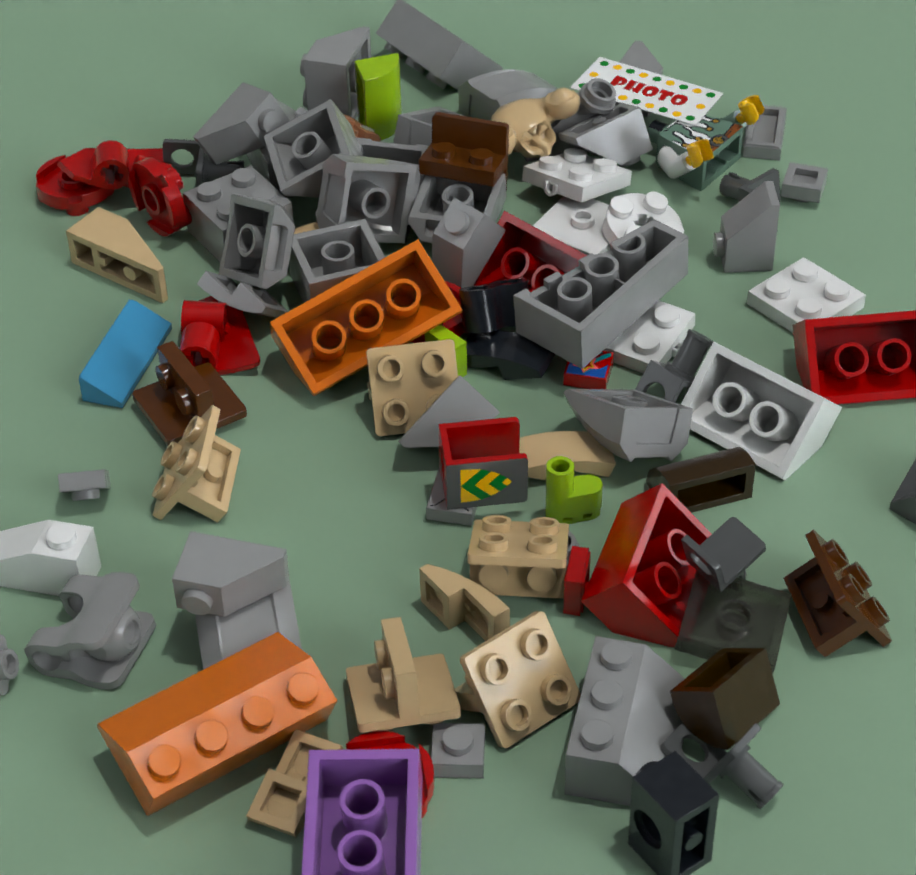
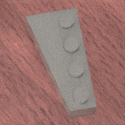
[513,219,688,369]

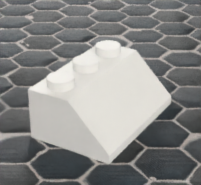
[681,342,842,480]

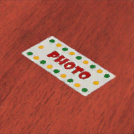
[570,57,723,126]

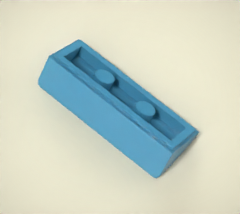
[79,300,172,408]

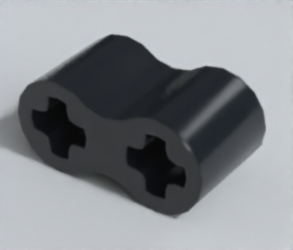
[459,279,529,333]

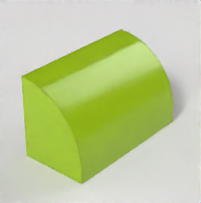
[355,53,402,140]

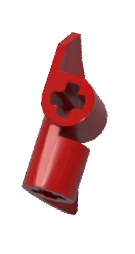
[57,140,173,190]
[179,296,260,375]

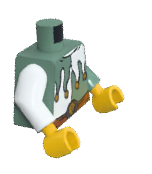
[647,95,765,191]

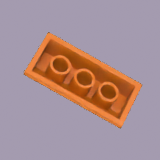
[270,239,462,396]
[97,632,338,817]

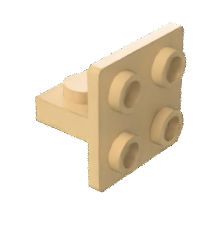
[366,339,458,436]
[152,405,241,523]
[467,515,569,599]
[455,611,581,748]
[346,617,461,733]

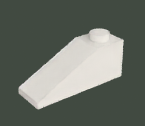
[0,520,101,596]

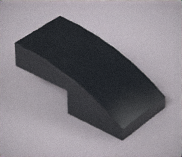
[466,330,556,380]

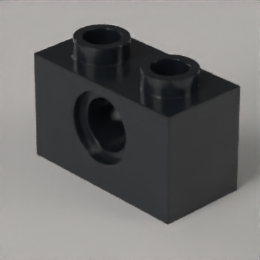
[628,751,719,875]

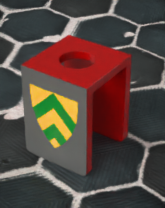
[439,417,528,510]

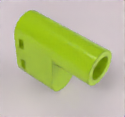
[545,456,603,524]

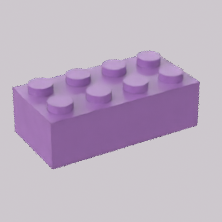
[302,749,423,875]

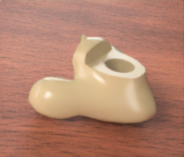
[491,87,580,158]

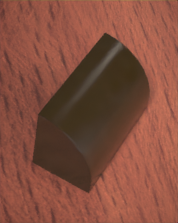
[646,447,756,513]
[670,648,780,750]

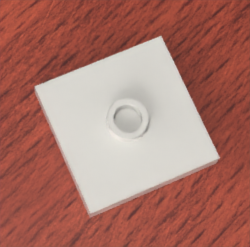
[533,196,637,255]

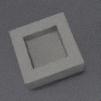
[781,162,828,203]
[58,469,111,501]
[431,723,485,778]

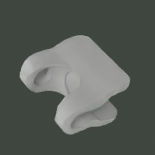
[24,572,156,690]

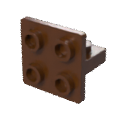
[419,112,509,192]
[132,341,247,446]
[783,529,892,657]

